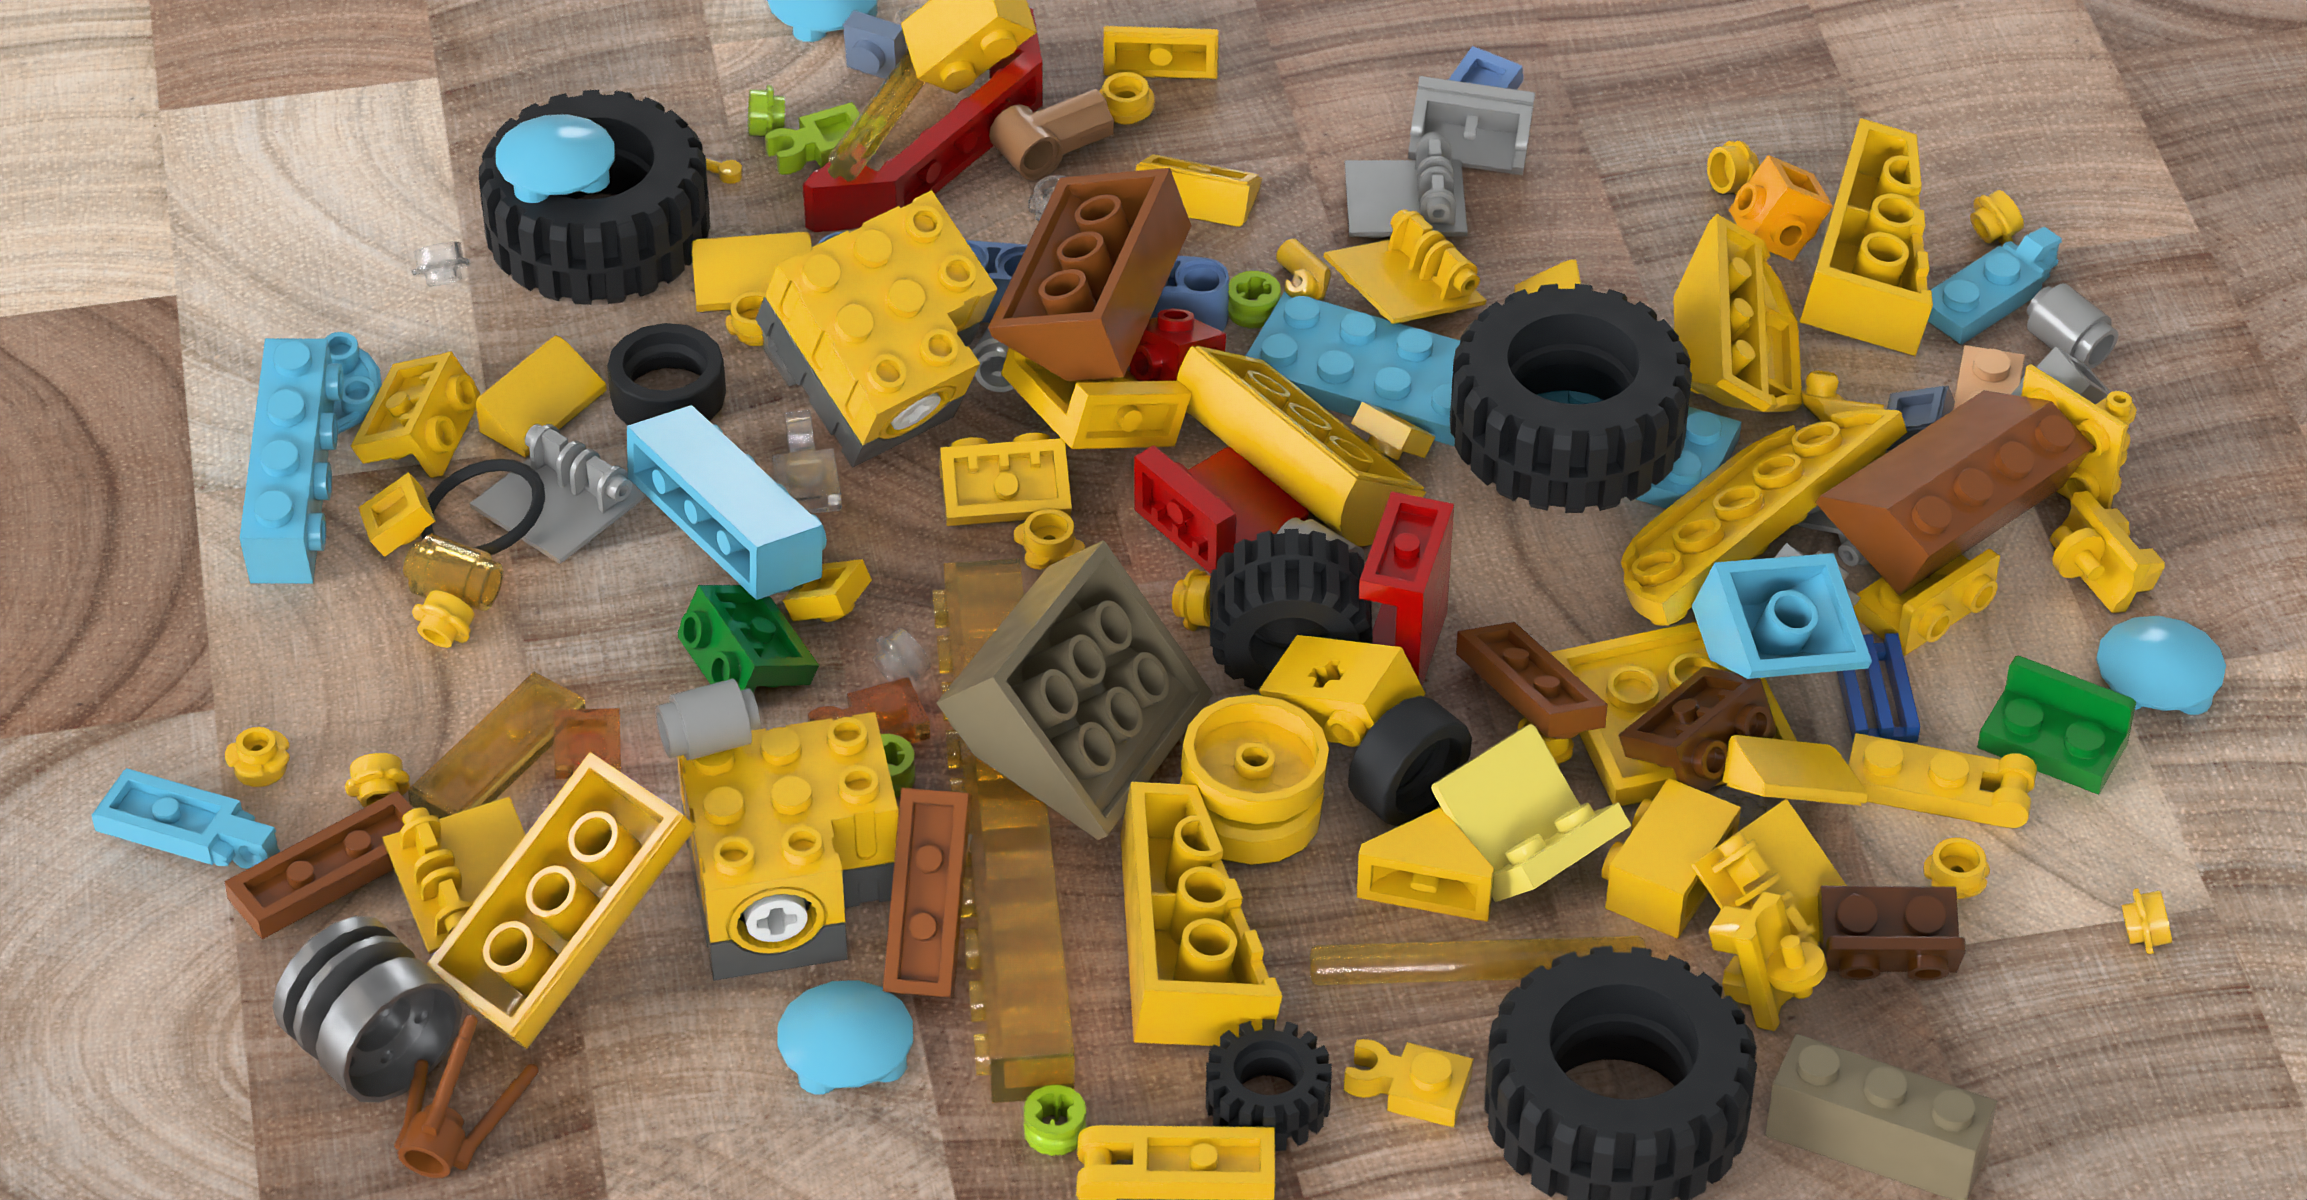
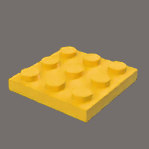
[1550,621,1797,806]

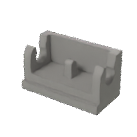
[1408,76,1535,175]

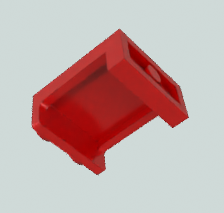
[1359,491,1454,686]

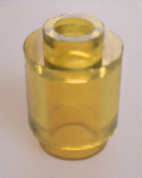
[403,534,503,611]

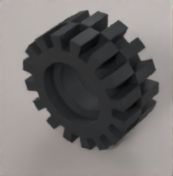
[1206,1019,1332,1152]

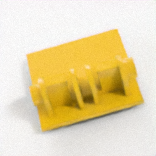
[1323,209,1487,324]
[2021,364,2137,509]
[383,796,526,954]
[1691,798,1847,945]

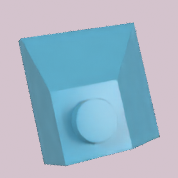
[1692,553,1872,679]

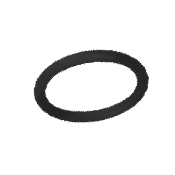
[421,459,545,561]

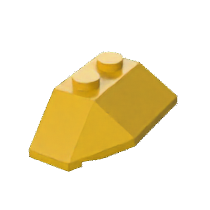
[1673,214,1802,412]

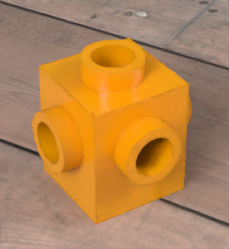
[1728,155,1833,261]

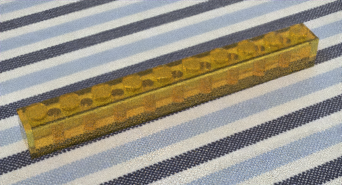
[932,558,1075,1103]

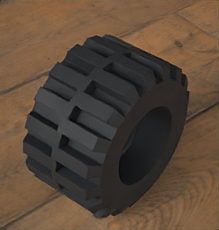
[1210,529,1373,690]

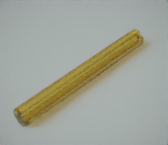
[827,50,926,182]
[1309,936,1646,986]

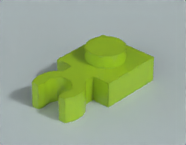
[765,102,876,175]

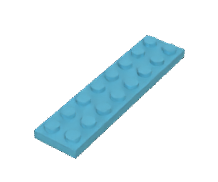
[1246,291,1742,509]

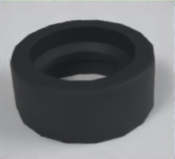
[607,323,726,425]
[1348,696,1472,827]

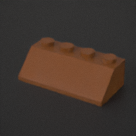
[988,168,1192,381]
[1815,390,2094,596]

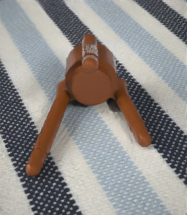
[394,1014,539,1178]

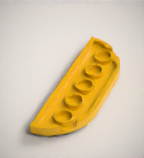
[1621,409,1907,626]

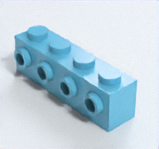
[239,338,344,584]
[627,405,827,600]

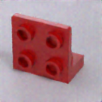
[1134,445,1308,574]

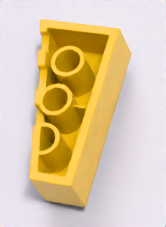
[1799,118,1933,357]
[1120,782,1282,1046]

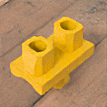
[2049,491,2165,613]
[1708,891,1828,1031]

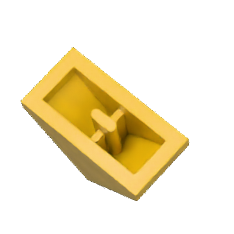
[1357,807,1494,922]

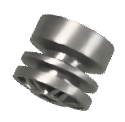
[272,916,462,1103]

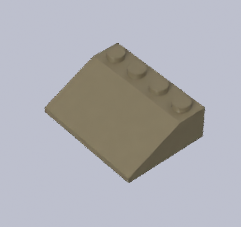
[936,540,1213,840]

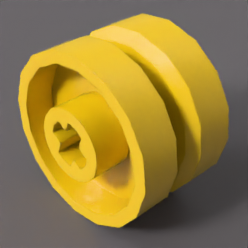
[1180,694,1329,865]

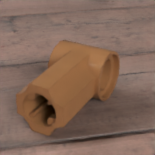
[989,89,1114,181]

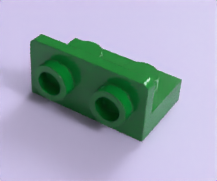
[678,585,819,693]
[1977,656,2136,795]

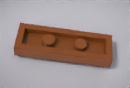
[1456,622,1608,739]
[883,788,972,999]
[224,790,414,940]

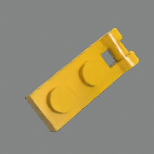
[1848,733,2037,828]
[1076,1125,1275,1200]

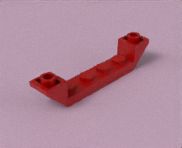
[803,7,1043,232]

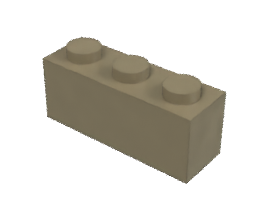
[1765,1033,1997,1200]

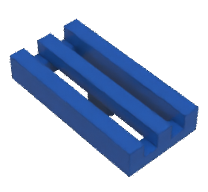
[1837,633,1920,743]

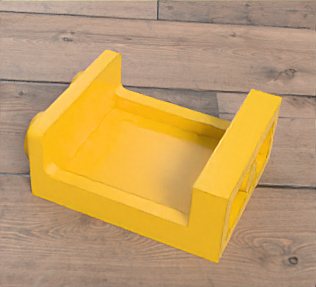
[1001,348,1192,449]

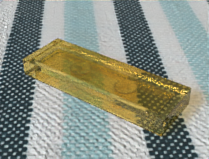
[408,671,586,819]

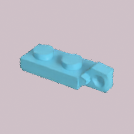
[1928,227,2062,345]
[91,768,280,869]

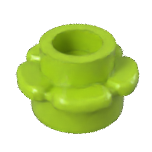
[748,85,785,136]

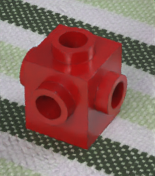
[1130,309,1226,381]

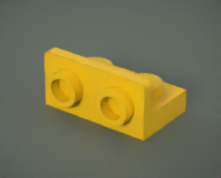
[350,351,481,478]
[939,433,1072,526]
[1853,548,2000,656]

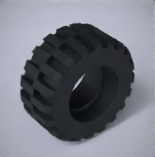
[479,90,710,305]
[1450,284,1692,513]
[1485,946,1757,1200]

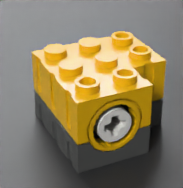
[755,190,998,468]
[677,712,899,981]

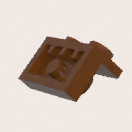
[1618,666,1777,793]
[1818,886,1966,981]

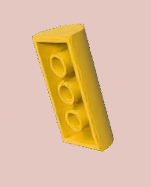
[1176,345,1426,546]
[426,752,696,1049]

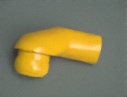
[1276,238,1331,301]
[1801,370,1884,423]

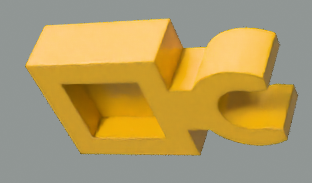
[1344,1039,1474,1128]

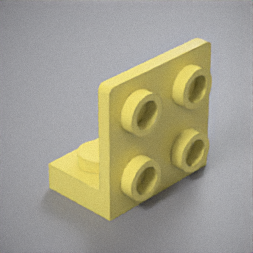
[1432,724,1632,902]

